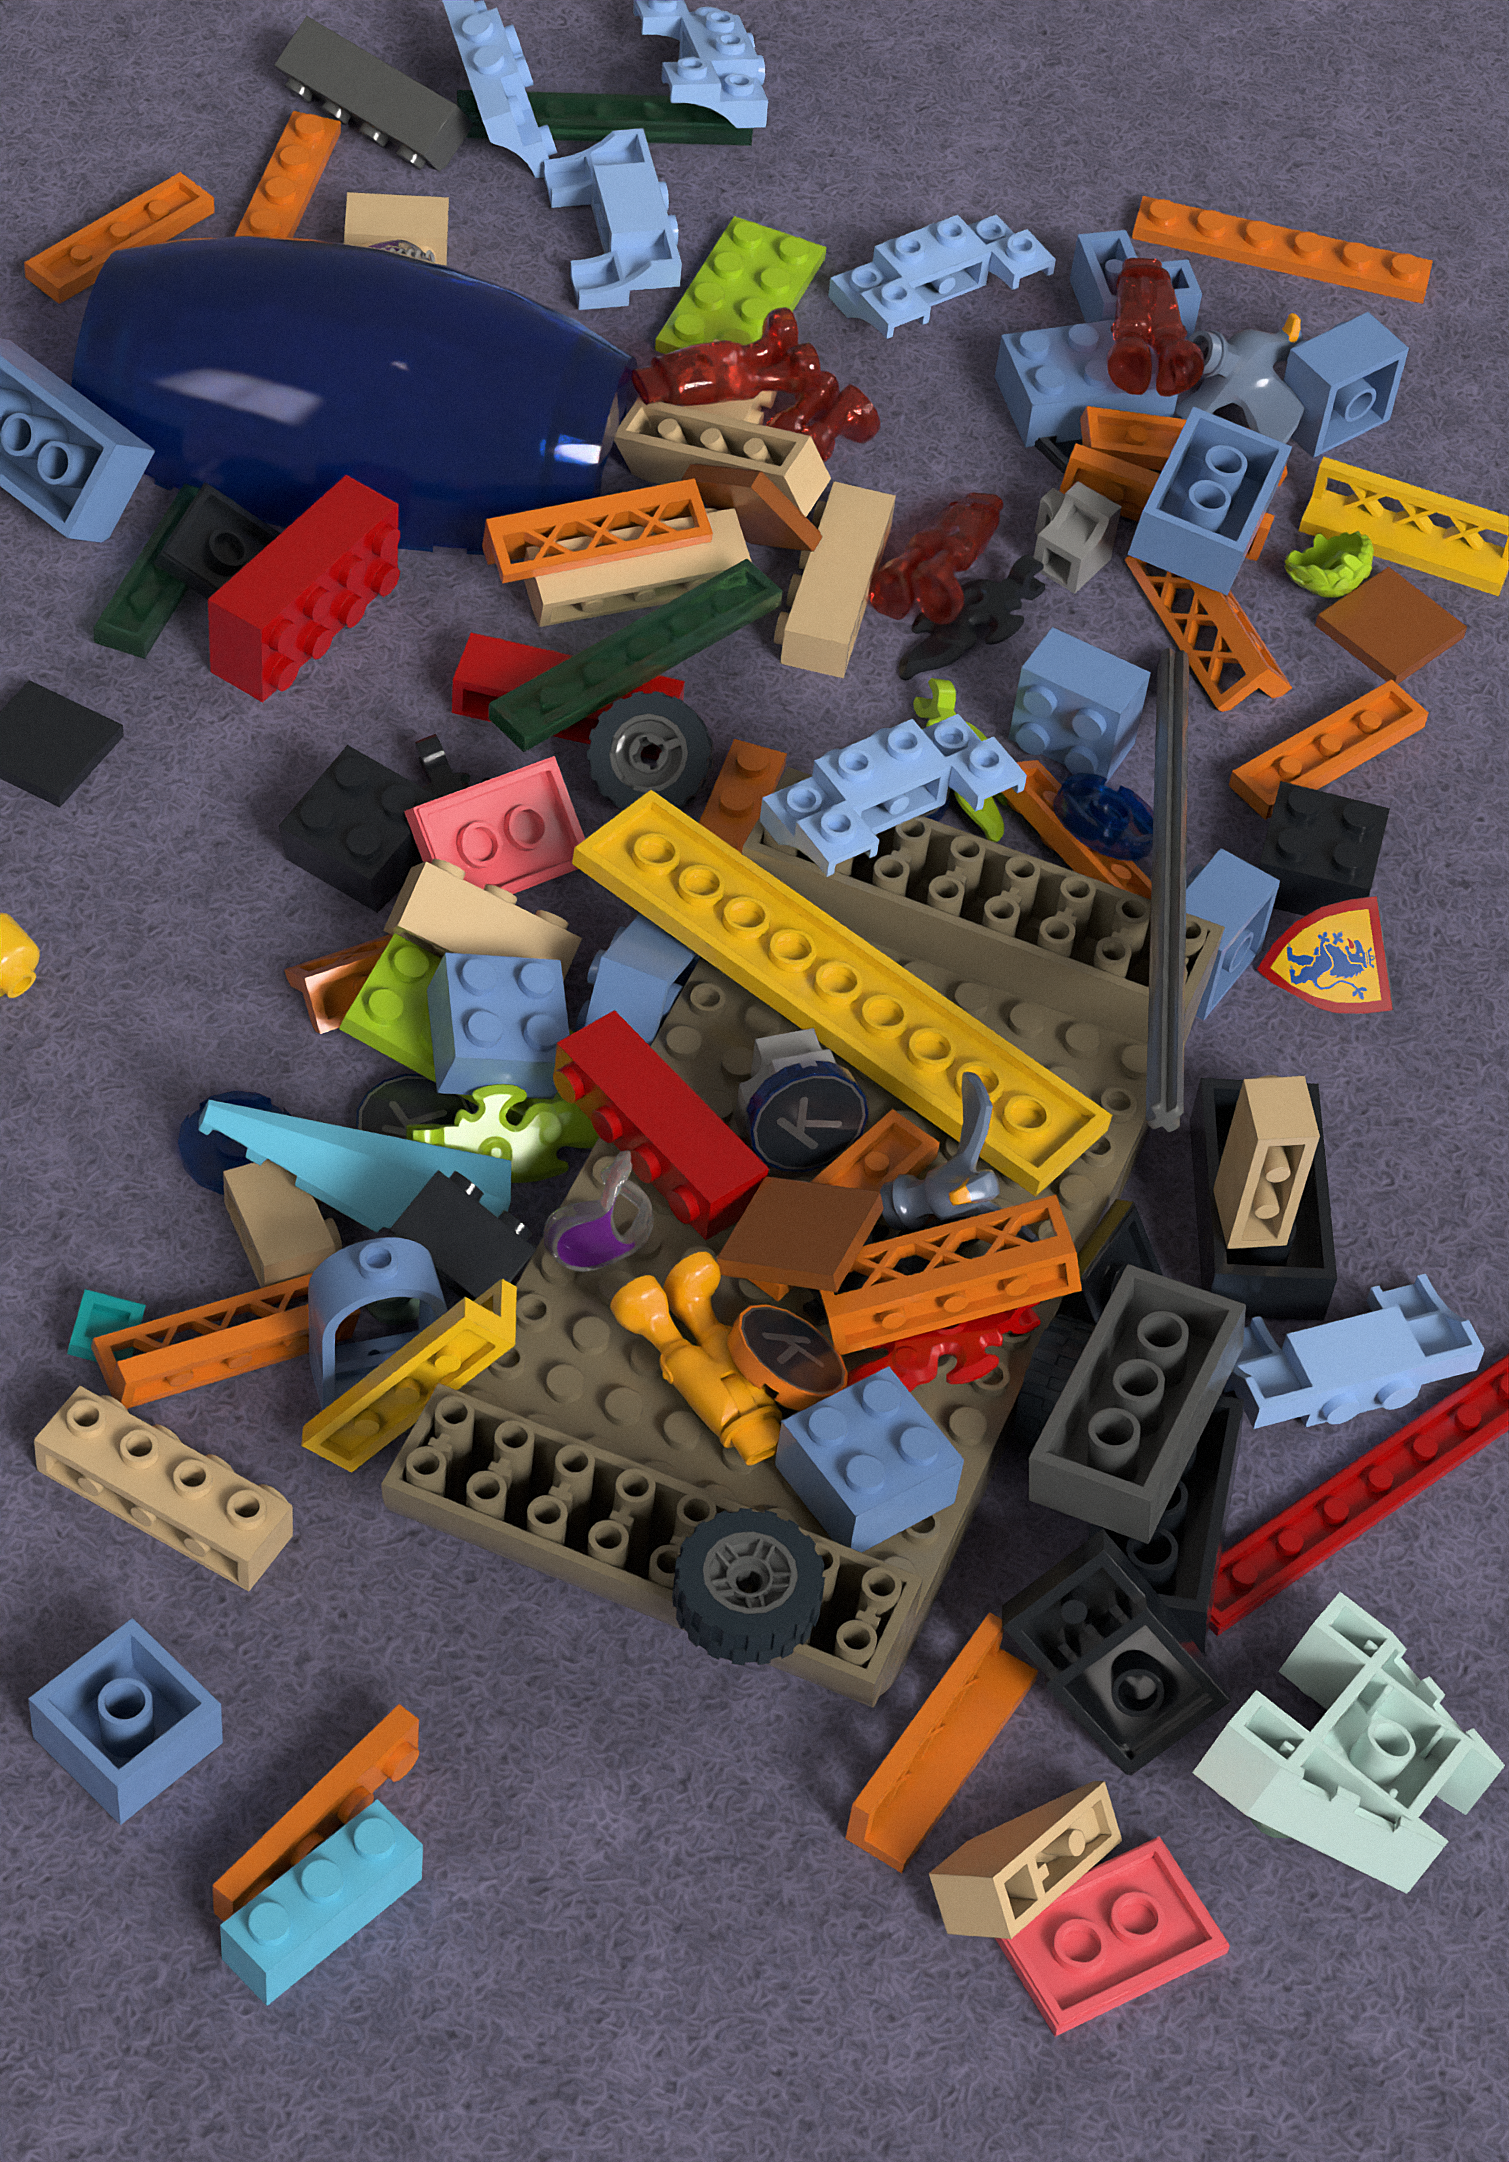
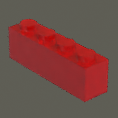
[452,632,685,760]
[553,1010,769,1241]

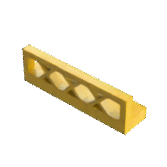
[1299,457,1509,596]
[301,1279,517,1473]

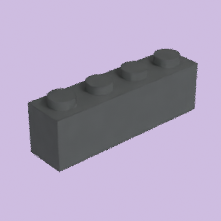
[274,16,474,172]

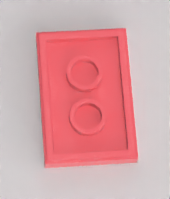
[404,756,585,894]
[995,1836,1230,2037]

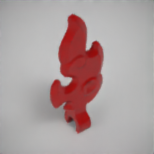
[846,1302,1040,1392]

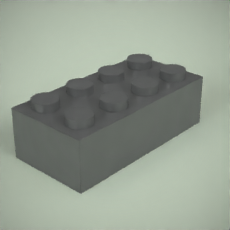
[1029,1264,1246,1544]

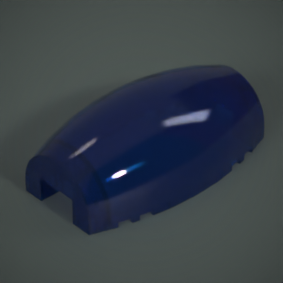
[71,236,638,555]

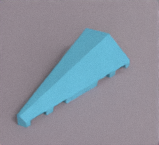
[198,1100,511,1233]

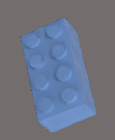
[0,338,155,543]

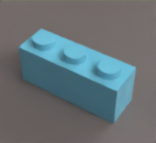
[220,1799,423,2006]

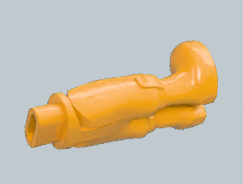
[610,1251,782,1466]

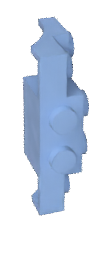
[442,0,557,178]
[633,0,768,128]
[543,128,682,310]
[828,214,1056,339]
[760,714,1027,877]
[1223,1274,1485,1429]

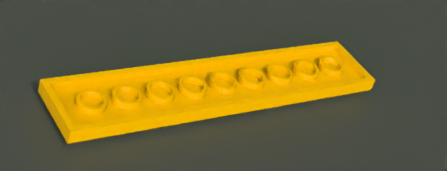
[572,790,1113,1197]

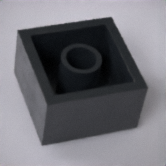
[278,745,439,913]
[1258,781,1390,916]
[386,1170,537,1301]

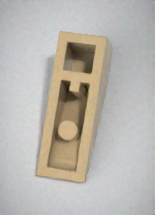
[929,1781,1122,1939]

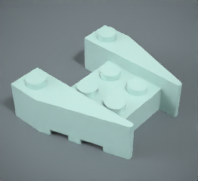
[1192,1592,1505,1894]

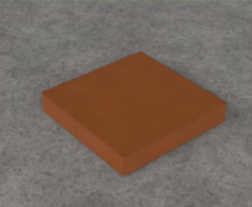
[681,464,823,552]
[1315,566,1467,684]
[717,1176,884,1292]

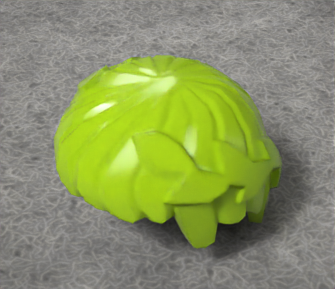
[1284,531,1374,598]

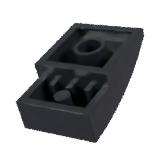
[1002,1529,1231,1775]

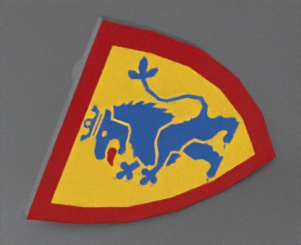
[1256,896,1394,1014]

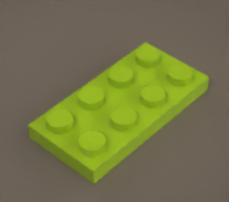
[655,216,826,367]
[339,933,575,1125]

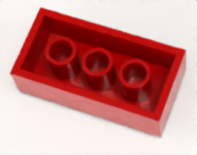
[208,475,400,703]

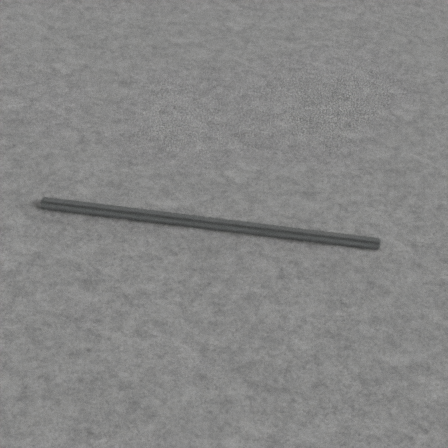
[1146,647,1189,1132]

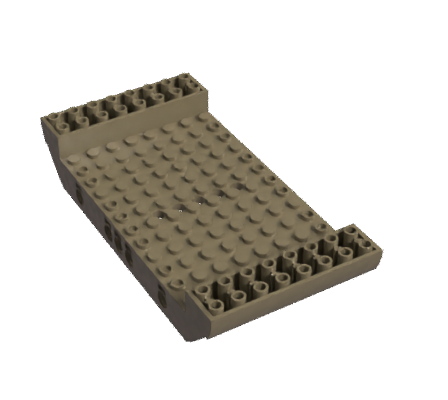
[381,767,1225,1708]

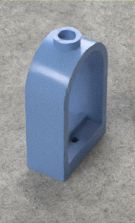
[308,1237,447,1411]

